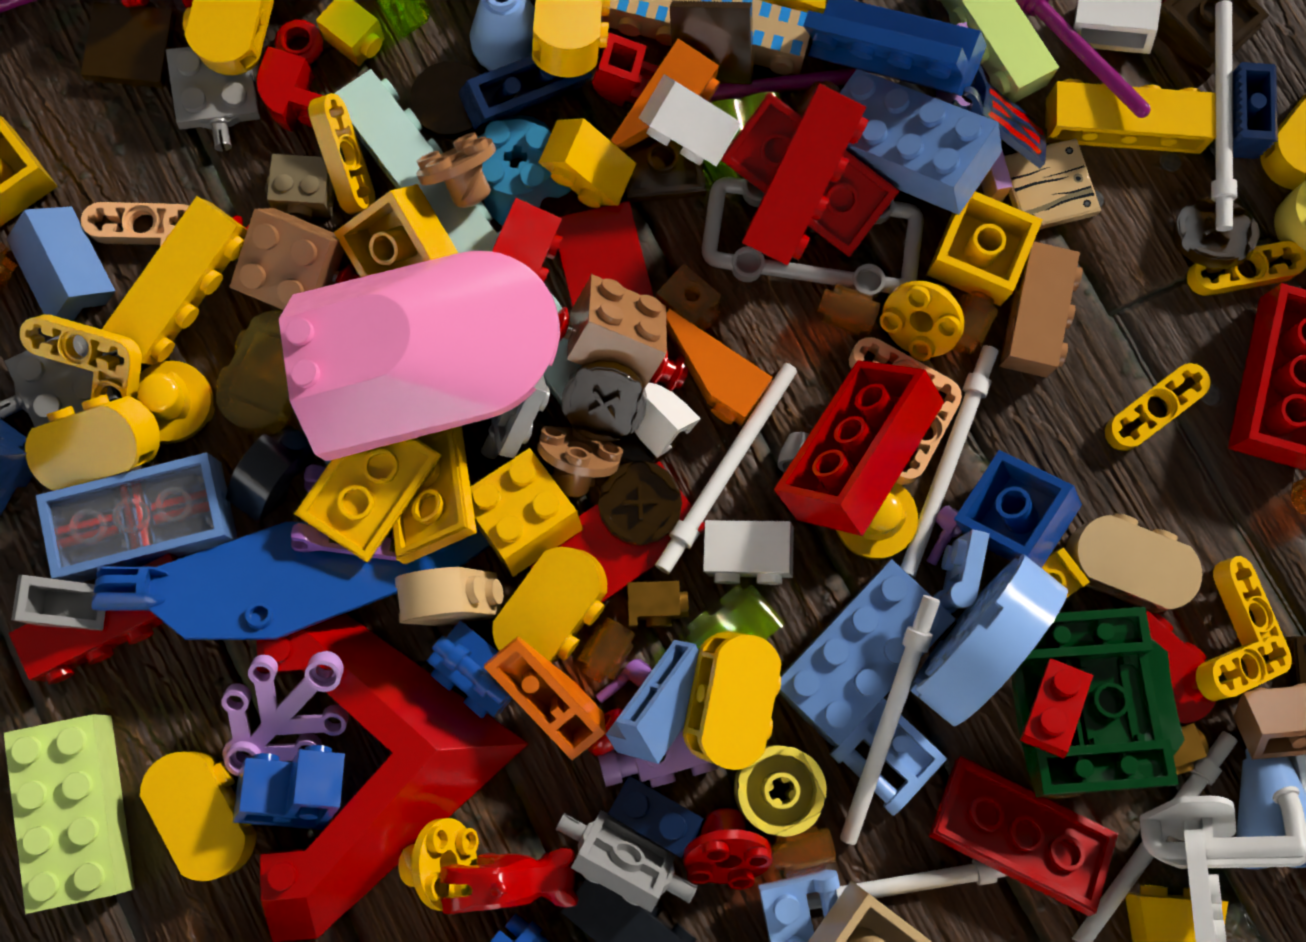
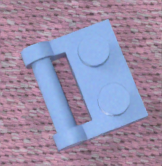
[934,529,990,614]
[829,698,947,816]
[758,870,840,942]

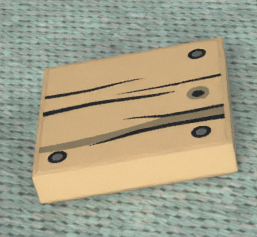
[1004,138,1101,230]

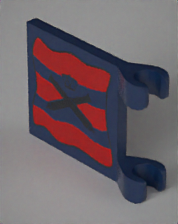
[952,65,1047,169]

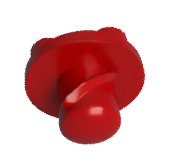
[684,808,773,890]

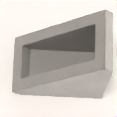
[11,575,106,630]

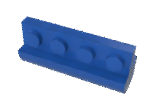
[803,0,987,96]

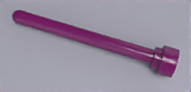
[1016,0,1151,118]
[709,68,871,104]

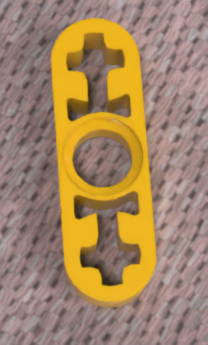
[308,93,375,214]
[1187,241,1306,296]
[1105,363,1210,451]

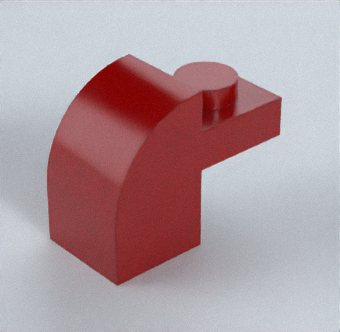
[592,32,659,107]
[257,46,323,132]

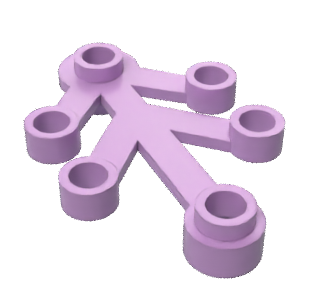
[221,651,349,776]

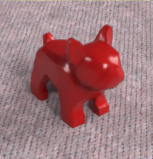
[440,848,578,914]

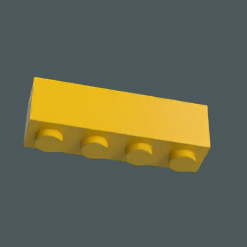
[1045,79,1216,154]
[101,196,248,365]

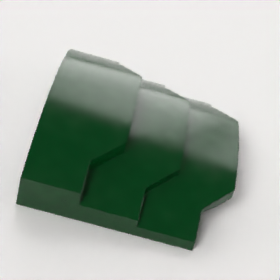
[1011,607,1185,798]

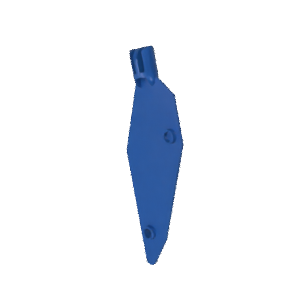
[92,522,490,640]

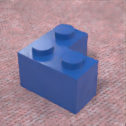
[232,745,345,830]

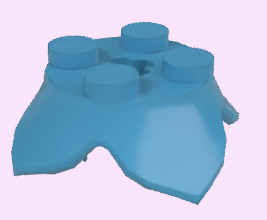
[477,115,572,226]

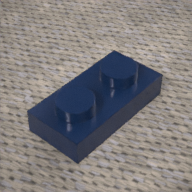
[608,776,705,859]

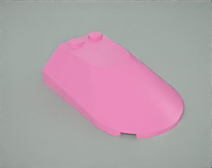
[279,251,560,461]

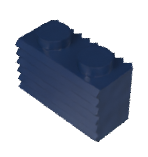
[1232,62,1278,159]

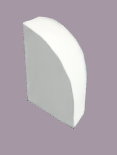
[634,382,701,458]

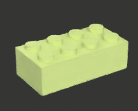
[4,714,135,914]

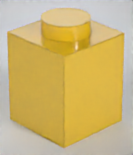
[316,0,385,66]

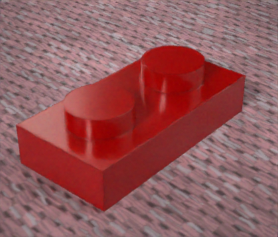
[1020,658,1093,759]

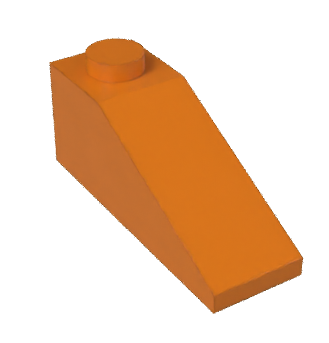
[610,39,720,151]
[666,308,773,427]
[484,636,606,761]

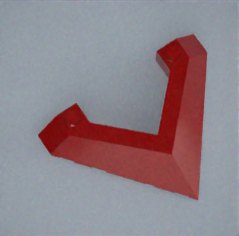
[257,613,529,942]

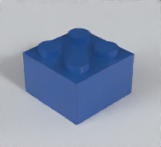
[954,450,1082,568]

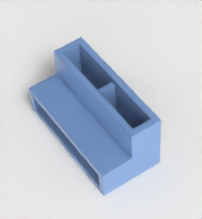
[6,206,115,321]
[606,640,699,764]

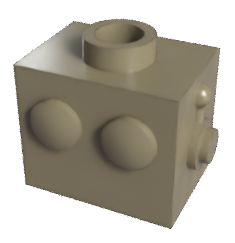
[267,154,335,221]

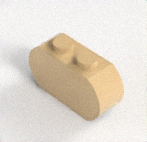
[1065,513,1202,613]
[395,567,504,626]

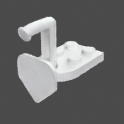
[1140,786,1306,942]

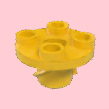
[880,281,964,361]
[137,361,215,444]
[836,483,918,560]
[398,818,479,911]

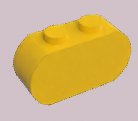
[183,0,274,75]
[532,0,610,78]
[1260,93,1306,190]
[25,394,160,491]
[492,547,607,663]
[682,631,781,770]
[140,752,256,881]

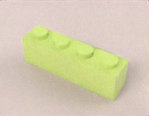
[937,0,1059,103]

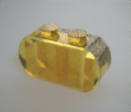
[216,310,294,437]

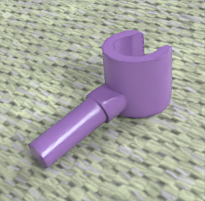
[927,506,962,566]
[595,658,653,703]

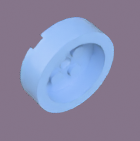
[910,554,1068,726]

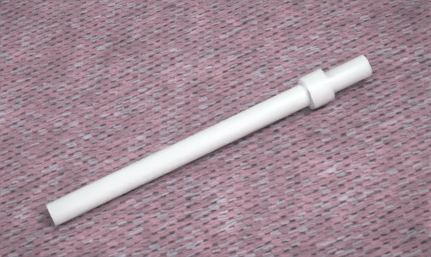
[1211,1,1237,232]
[901,345,999,578]
[655,363,797,574]
[840,595,940,845]
[1072,731,1238,942]
[806,859,1007,910]

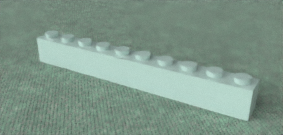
[334,69,582,407]

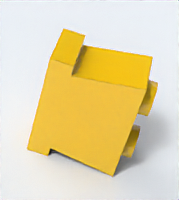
[1125,885,1228,942]

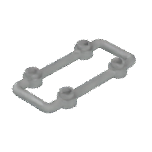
[701,177,924,300]

